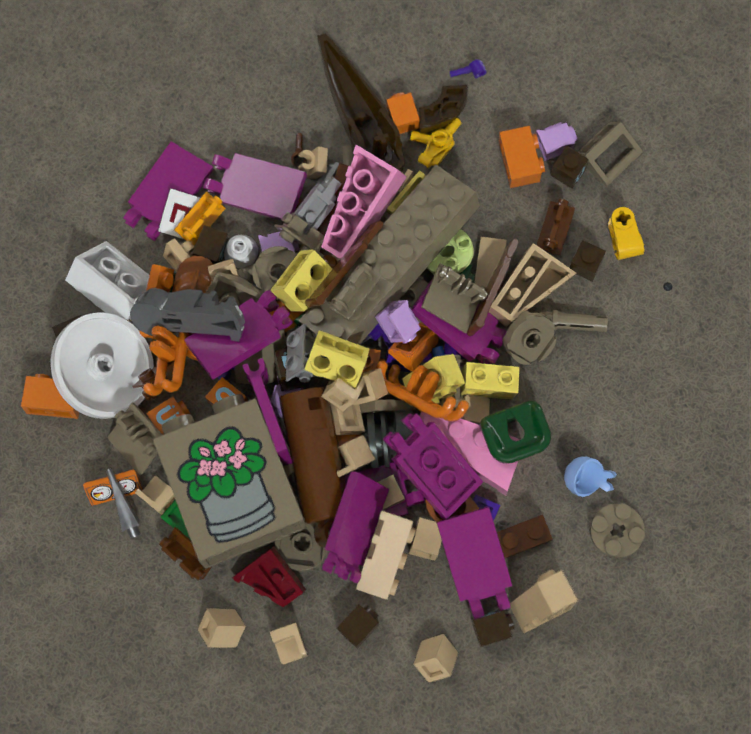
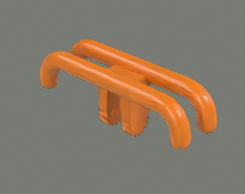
[143,326,189,396]
[376,360,469,422]

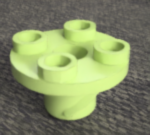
[427,229,474,274]

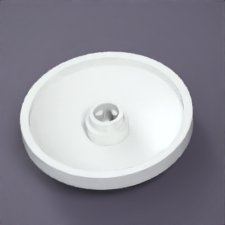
[51,313,154,419]

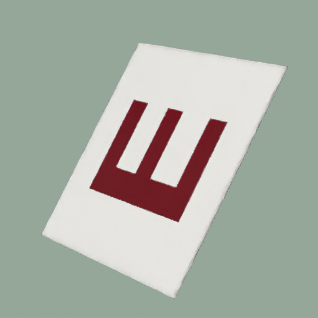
[158,188,200,239]

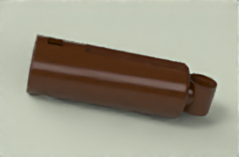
[279,387,347,548]

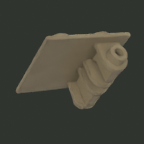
[421,263,488,333]
[107,402,162,476]

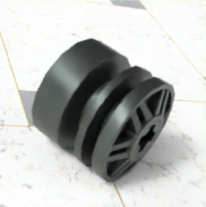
[364,409,413,468]

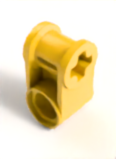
[608,207,644,260]

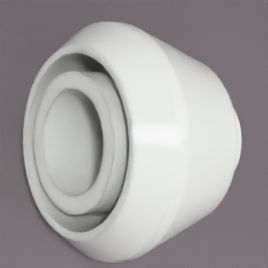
[224,235,259,269]

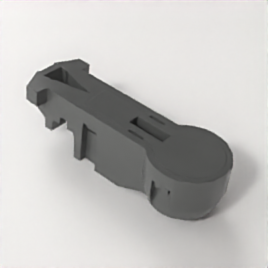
[130,288,245,341]

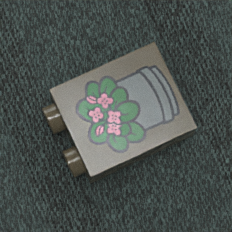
[153,394,307,569]

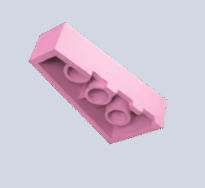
[321,145,406,259]
[420,411,521,496]

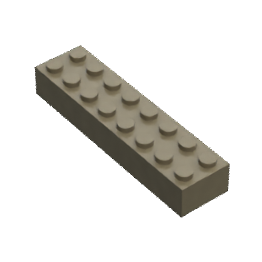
[299,165,480,345]

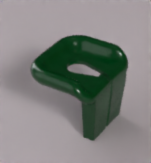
[480,401,551,464]

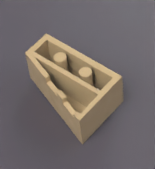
[489,243,576,327]
[356,511,416,600]
[510,570,578,633]

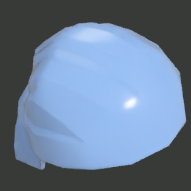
[564,456,617,497]

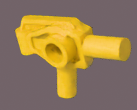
[410,118,461,168]

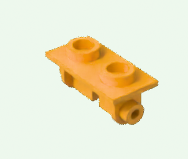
[174,191,226,246]

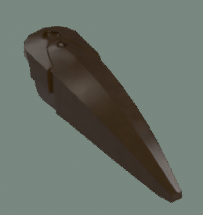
[317,34,405,172]

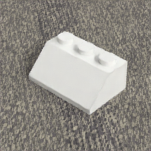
[65,241,150,323]

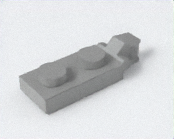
[294,176,341,234]

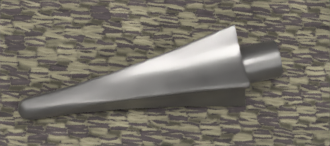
[106,468,140,538]

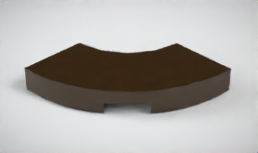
[419,85,468,133]

